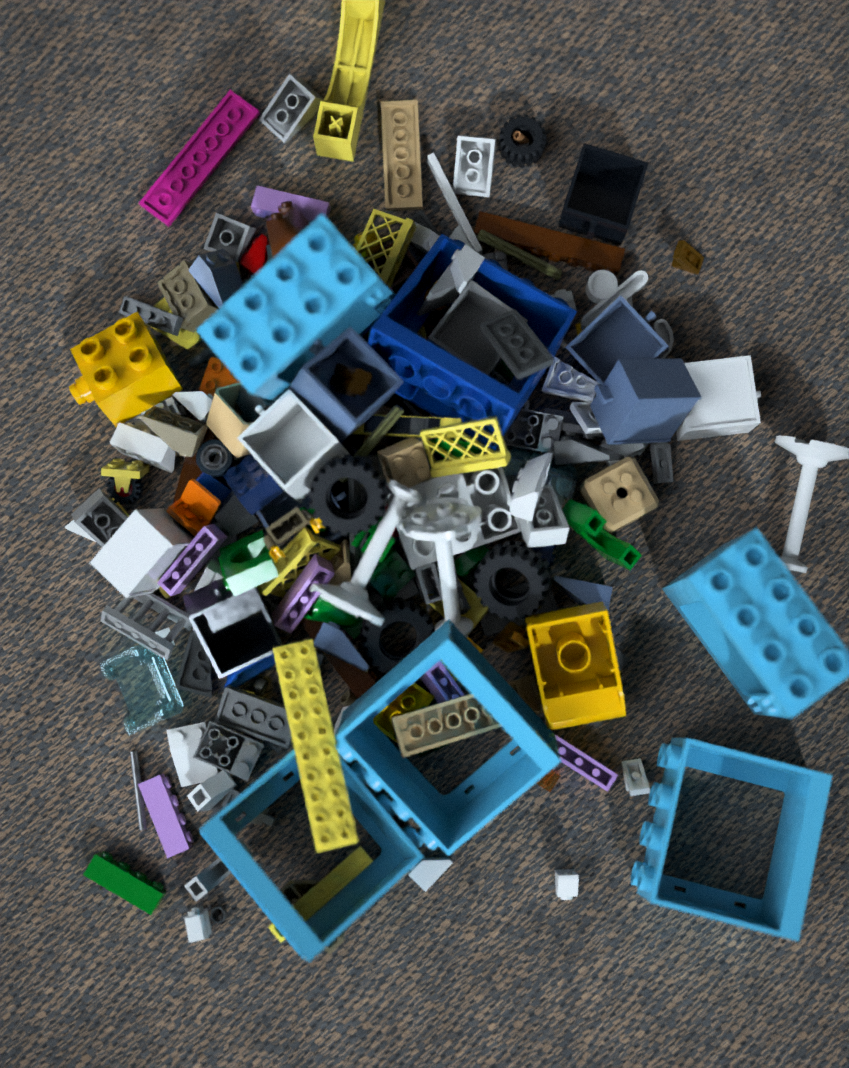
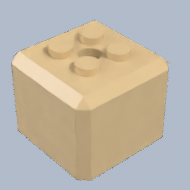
[206,382,253,458]
[579,456,659,534]

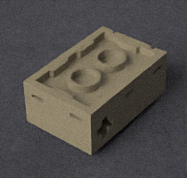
[157,260,219,333]

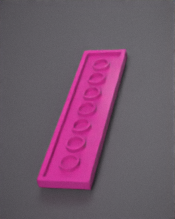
[139,90,260,227]

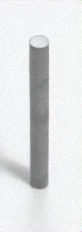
[130,751,147,830]

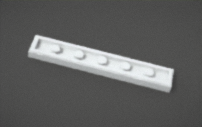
[427,152,483,255]

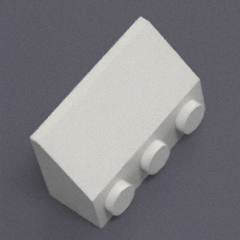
[110,422,176,473]
[507,453,553,521]

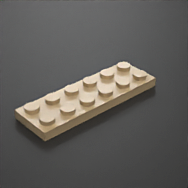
[381,100,423,211]

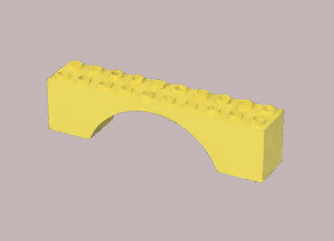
[313,0,385,162]
[273,639,358,853]

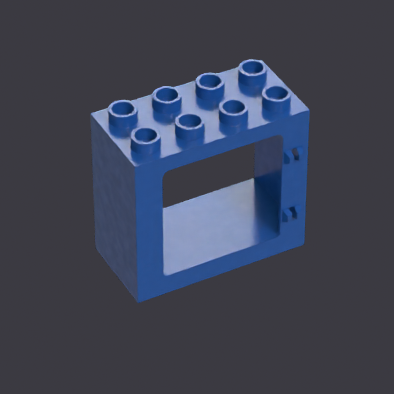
[368,234,577,451]

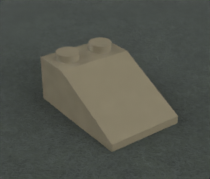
[141,406,208,457]

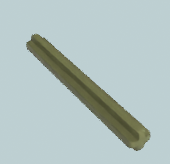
[477,229,562,280]
[338,405,404,483]

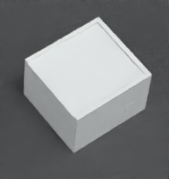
[676,355,761,441]
[237,389,350,504]
[90,508,194,598]

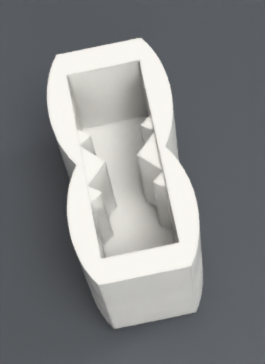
[184,906,212,943]

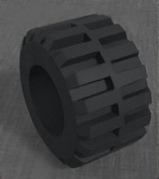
[499,114,546,168]

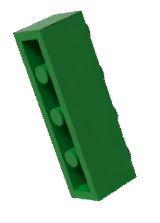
[83,851,167,915]

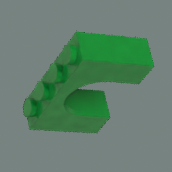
[562,499,642,570]
[218,530,279,596]

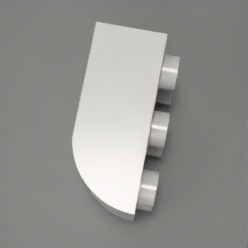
[388,467,521,570]

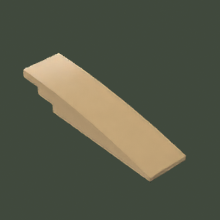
[391,675,544,758]

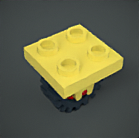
[101,459,149,505]

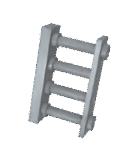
[101,593,193,660]

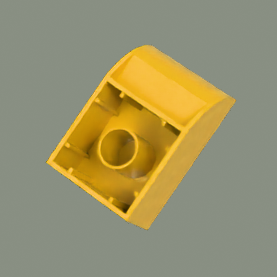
[525,601,626,730]

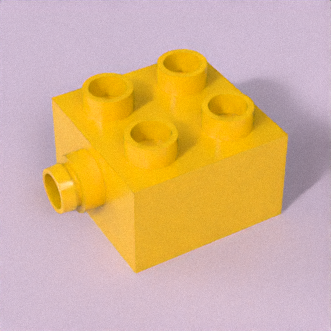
[69,311,183,427]

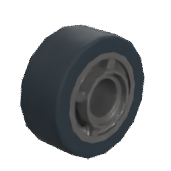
[196,439,234,478]

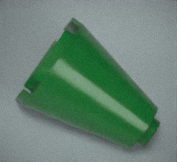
[304,593,359,627]

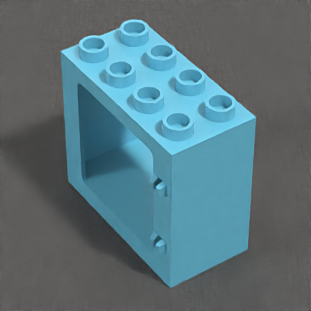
[196,214,396,401]
[662,528,849,718]
[335,620,561,856]
[199,735,424,962]
[630,738,833,942]

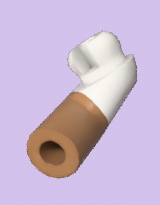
[513,131,529,147]

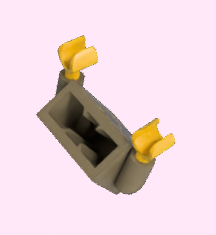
[264,507,326,563]

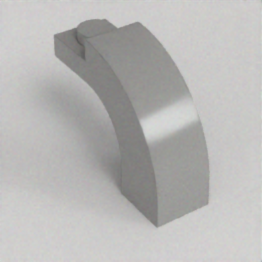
[184,839,253,902]

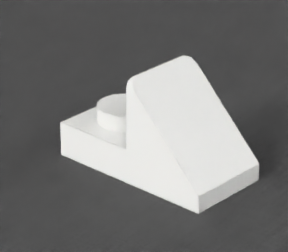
[621,758,650,796]

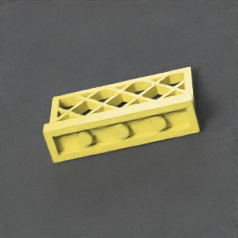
[356,209,417,287]
[420,417,511,478]
[257,527,341,598]

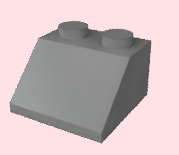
[203,213,257,262]

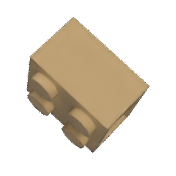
[377,437,432,488]

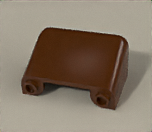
[266,201,310,259]

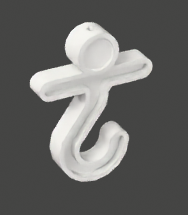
[580,270,674,359]

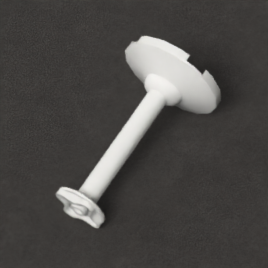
[775,435,849,573]
[310,480,423,626]
[399,497,481,638]

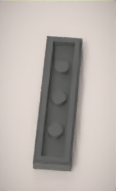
[119,296,184,336]

